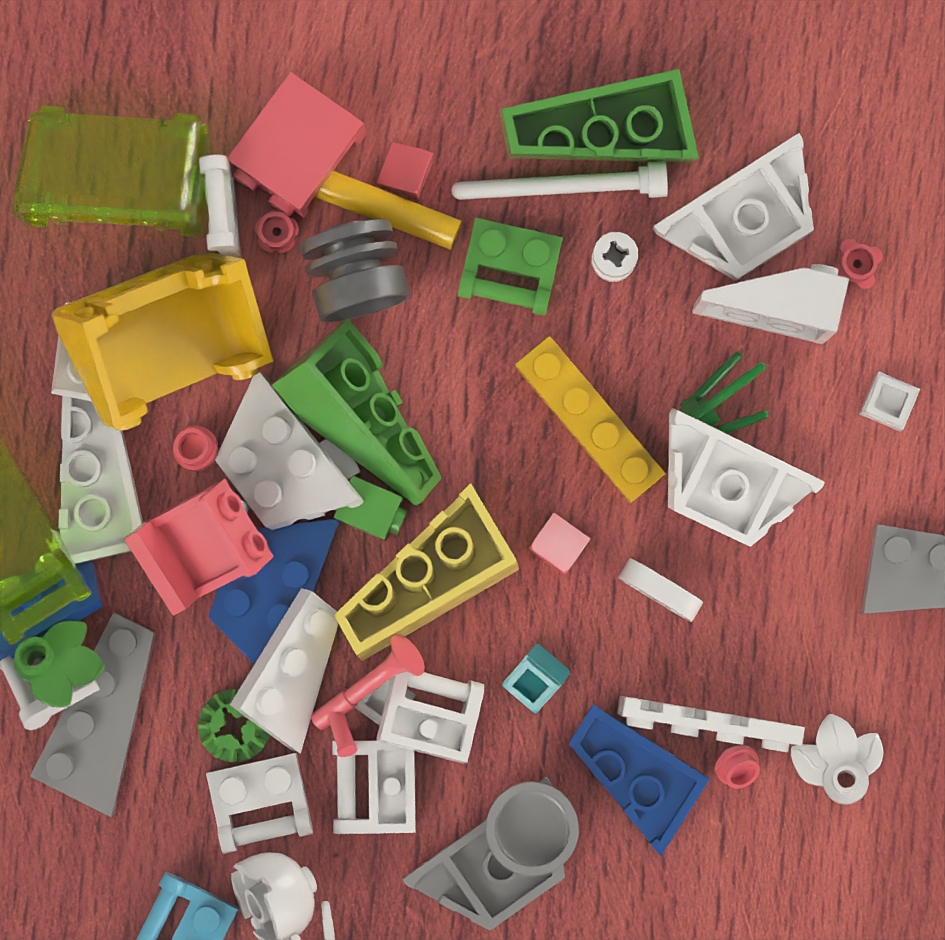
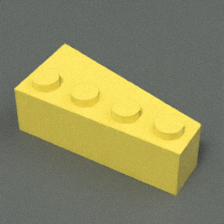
[334,483,519,661]

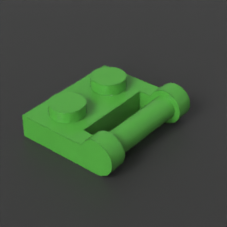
[458,218,563,316]

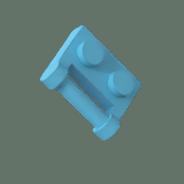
[136,872,240,940]

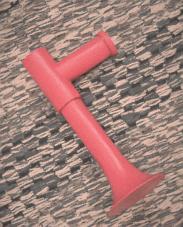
[311,634,425,757]

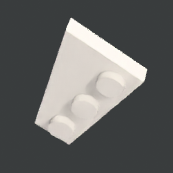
[230,588,338,754]

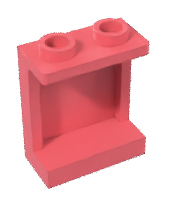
[227,72,367,219]
[124,479,274,616]

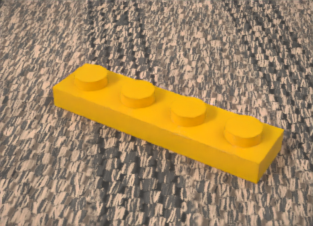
[515,336,666,504]

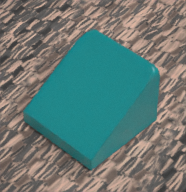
[501,644,570,714]

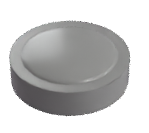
[486,781,579,876]

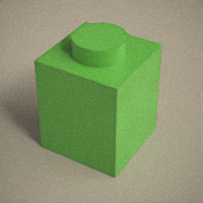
[334,475,408,541]

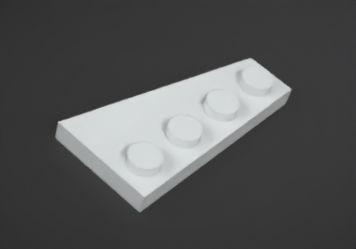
[617,696,805,752]

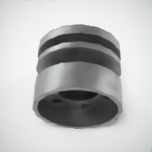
[299,219,411,323]

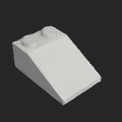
[692,264,849,344]

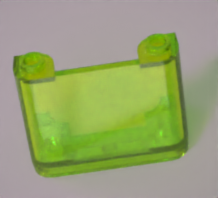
[12,105,211,237]

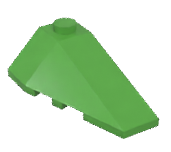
[272,318,442,506]

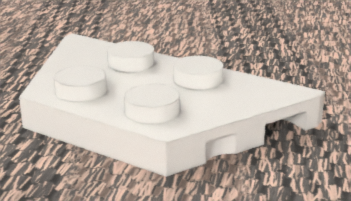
[653,133,814,281]
[215,371,364,530]
[668,408,825,547]

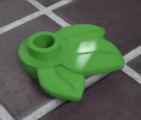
[14,621,105,708]

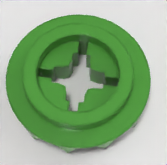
[197,689,270,763]

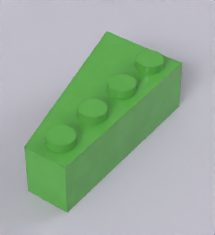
[499,69,699,163]

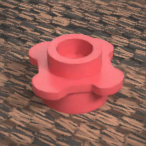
[834,239,883,290]

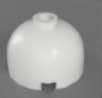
[231,852,317,940]

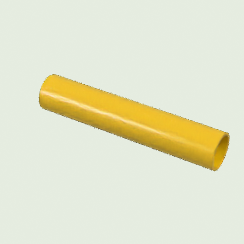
[314,171,462,250]

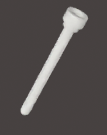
[451,161,668,200]

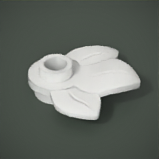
[791,714,884,805]

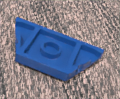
[208,519,340,665]

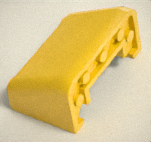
[51,253,273,431]

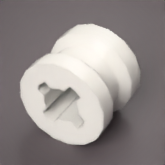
[592,232,638,282]

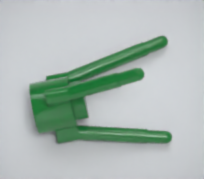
[678,352,769,434]

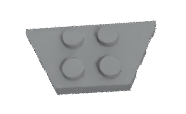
[402,776,565,931]

